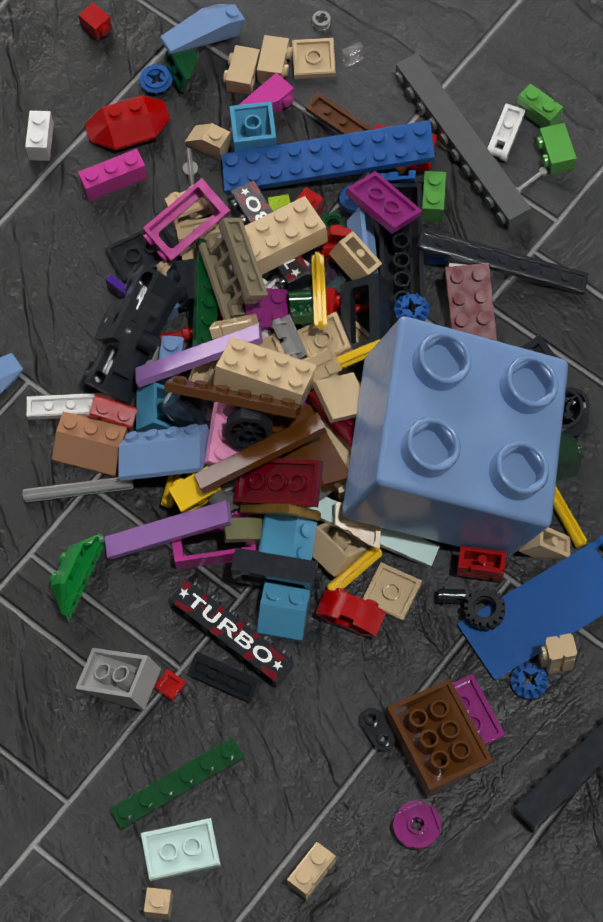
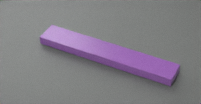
[136,324,263,387]
[105,500,232,560]

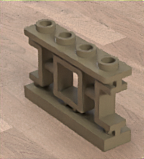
[199,218,268,320]

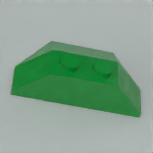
[50,534,105,623]

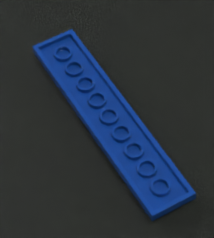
[222,120,435,195]

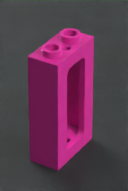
[143,178,230,264]
[172,510,259,570]

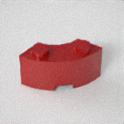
[315,588,386,637]

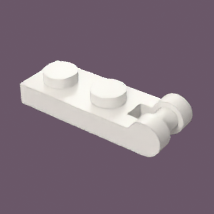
[487,104,526,162]

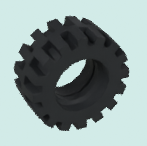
[464,587,506,632]

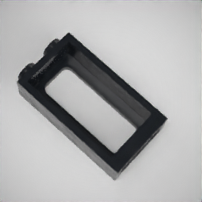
[340,273,390,363]
[231,547,322,596]

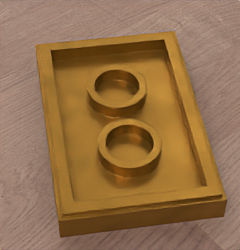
[240,504,321,521]

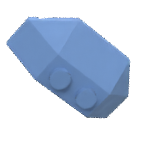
[347,207,378,275]

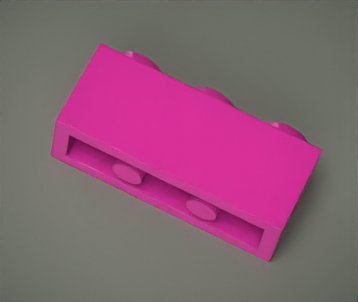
[78,149,147,201]

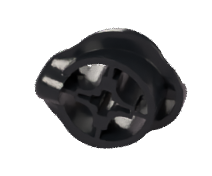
[561,387,590,437]

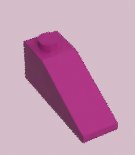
[239,73,294,114]

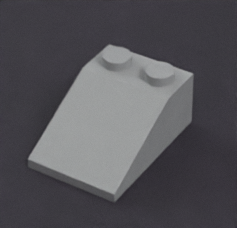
[75,648,161,710]

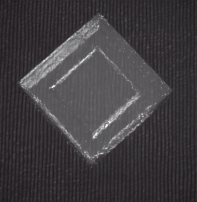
[342,42,364,67]

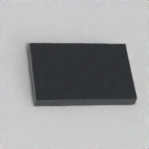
[105,227,176,284]

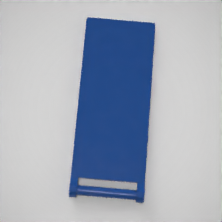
[458,535,603,681]

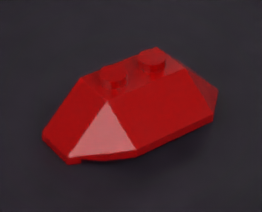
[84,95,170,150]

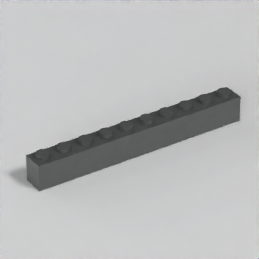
[394,53,531,230]

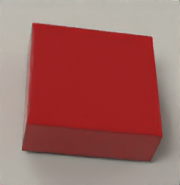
[154,669,187,702]

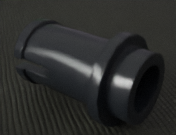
[437,586,466,605]

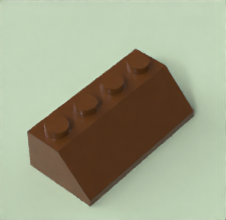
[271,404,348,501]

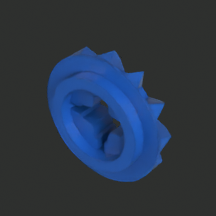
[139,64,173,95]
[394,292,429,321]
[511,662,548,699]

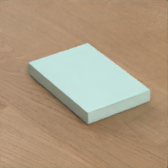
[141,818,221,881]

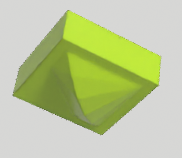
[268,194,290,212]

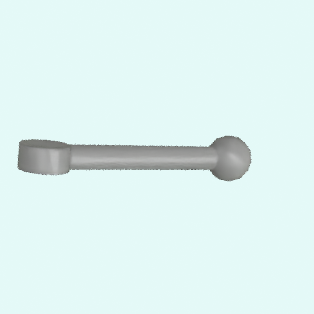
[516,167,548,193]

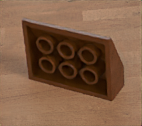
[384,679,493,798]

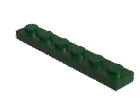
[193,238,218,347]
[109,737,245,830]

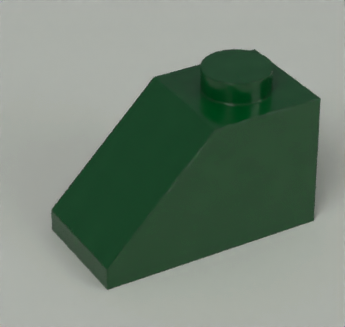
[163,48,199,92]

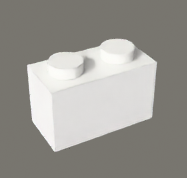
[25,111,54,161]

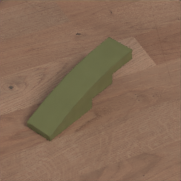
[223,517,264,545]

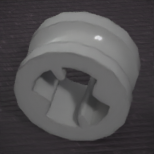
[312,11,331,31]

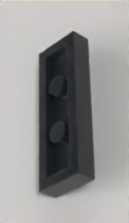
[188,652,260,703]

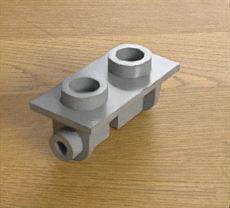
[271,314,307,359]

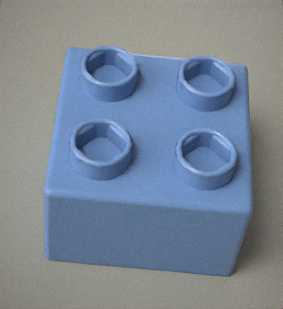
[342,316,568,558]

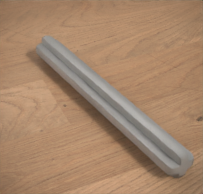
[22,477,134,502]

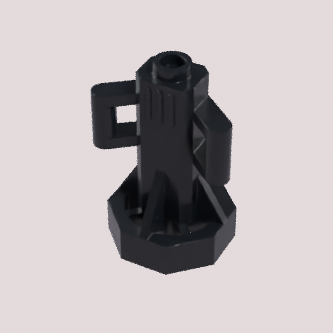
[225,407,273,449]

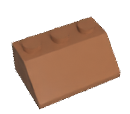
[52,411,128,477]

